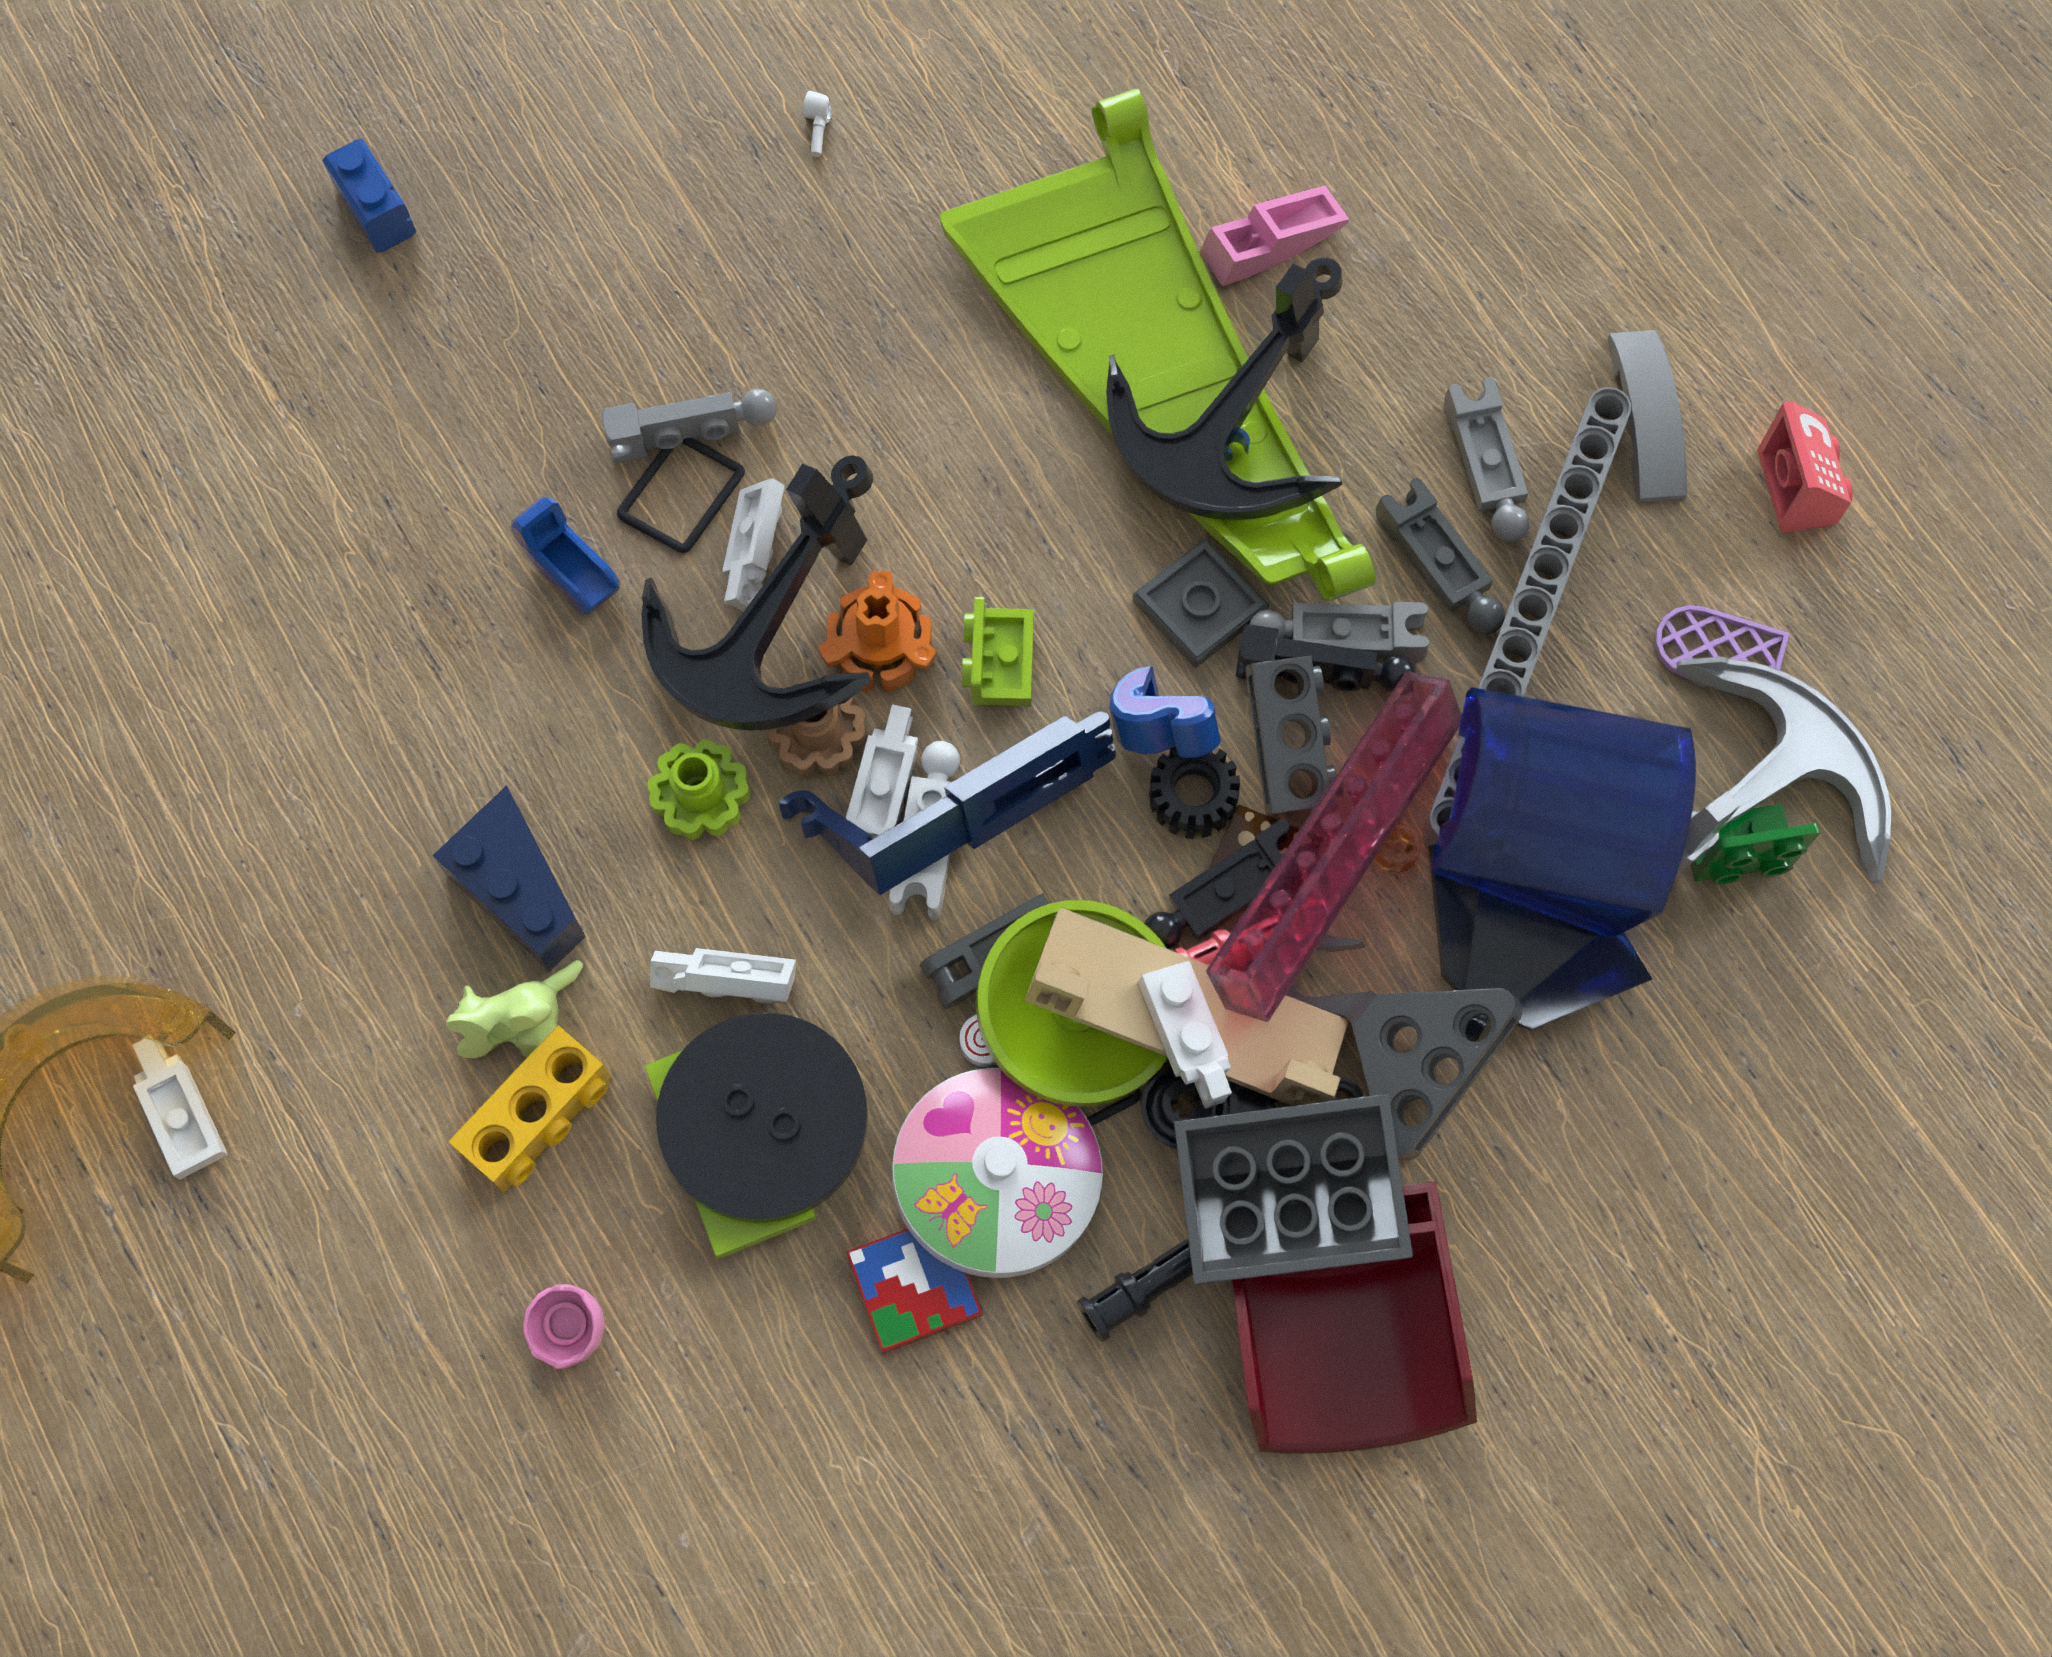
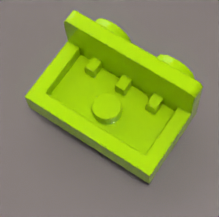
[962,597,1034,706]

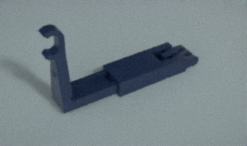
[779,712,1116,895]

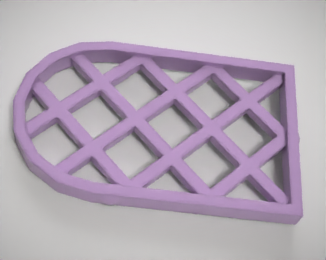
[1654,605,1790,680]

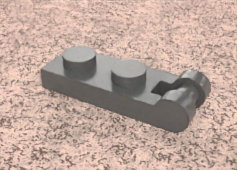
[920,893,1049,1009]

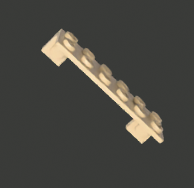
[1024,908,1348,1106]

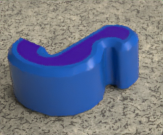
[511,497,620,614]
[1109,666,1221,758]

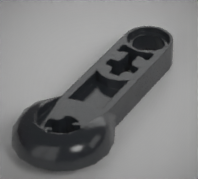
[1141,1066,1364,1149]

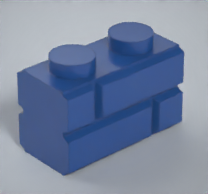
[322,139,416,253]

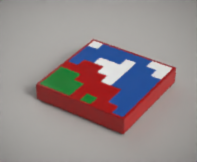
[846,1228,983,1354]

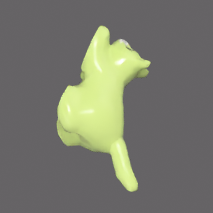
[446,960,583,1058]

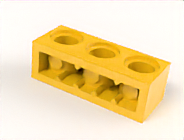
[448,1025,611,1193]

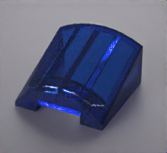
[1431,687,1696,937]

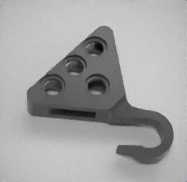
[1273,931,1523,1160]

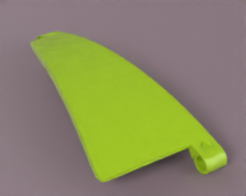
[940,89,1376,602]

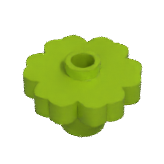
[647,739,751,840]

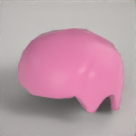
[522,1284,606,1369]

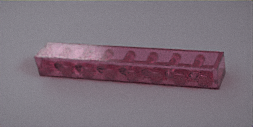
[1206,671,1464,1022]

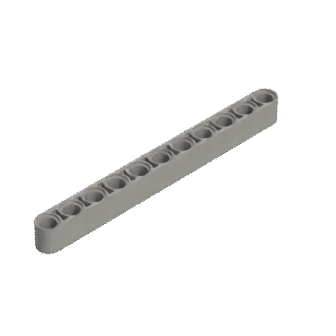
[1423,387,1631,848]

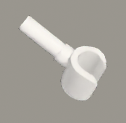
[802,91,832,157]

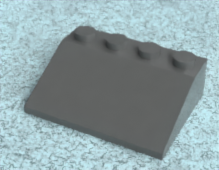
[1174,1094,1413,1285]

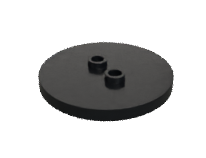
[656,1013,868,1222]

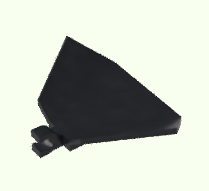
[1428,840,1652,1042]

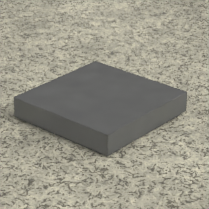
[1132,538,1269,668]

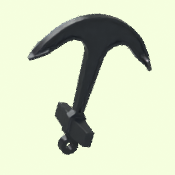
[1106,257,1343,520]
[642,455,873,731]

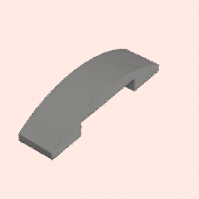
[1608,330,1687,503]

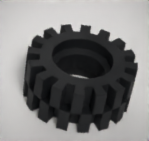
[1149,747,1241,839]

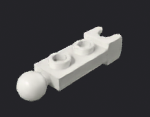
[889,741,960,920]

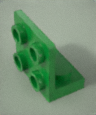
[1690,804,1820,885]

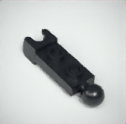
[1235,624,1417,694]
[1144,820,1313,949]

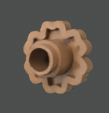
[766,680,866,777]

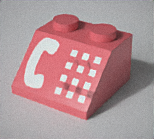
[1757,401,1853,533]

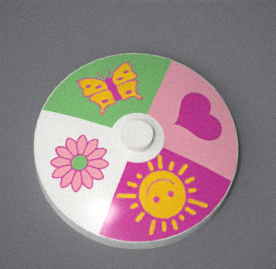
[892,1068,1103,1278]

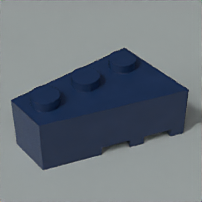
[432,785,586,972]

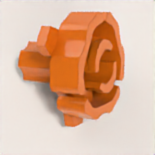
[818,571,937,692]

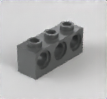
[1245,655,1338,814]

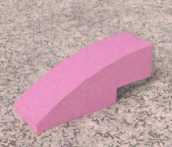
[1199,186,1349,286]

